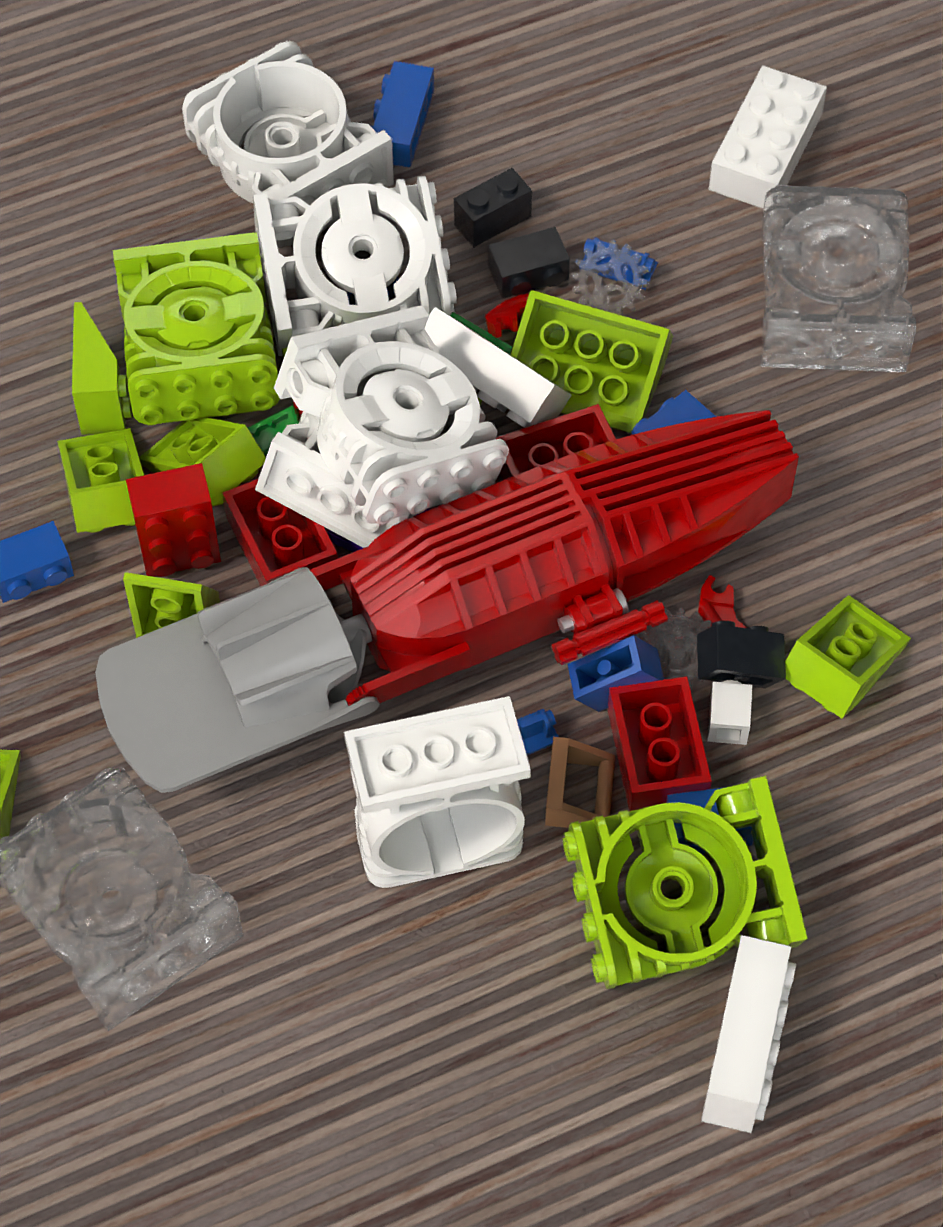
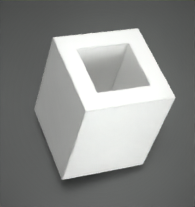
[708,680,752,745]

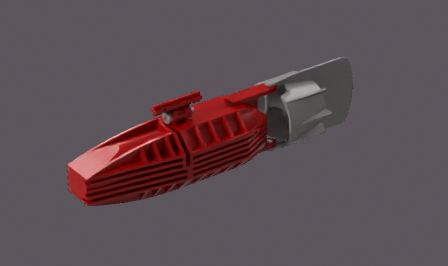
[95,410,799,793]

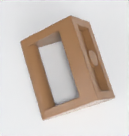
[545,737,615,828]

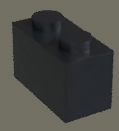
[454,168,532,248]
[488,227,570,299]
[697,621,786,689]

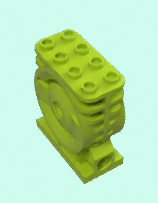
[113,232,280,425]
[562,776,808,989]

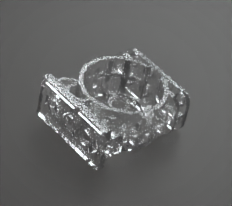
[761,185,916,372]
[0,768,243,1031]

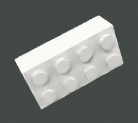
[709,65,827,212]
[425,307,572,428]
[701,935,796,1133]

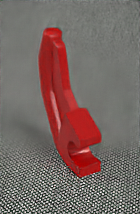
[485,293,529,338]
[698,575,747,628]

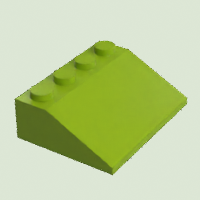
[511,290,673,434]

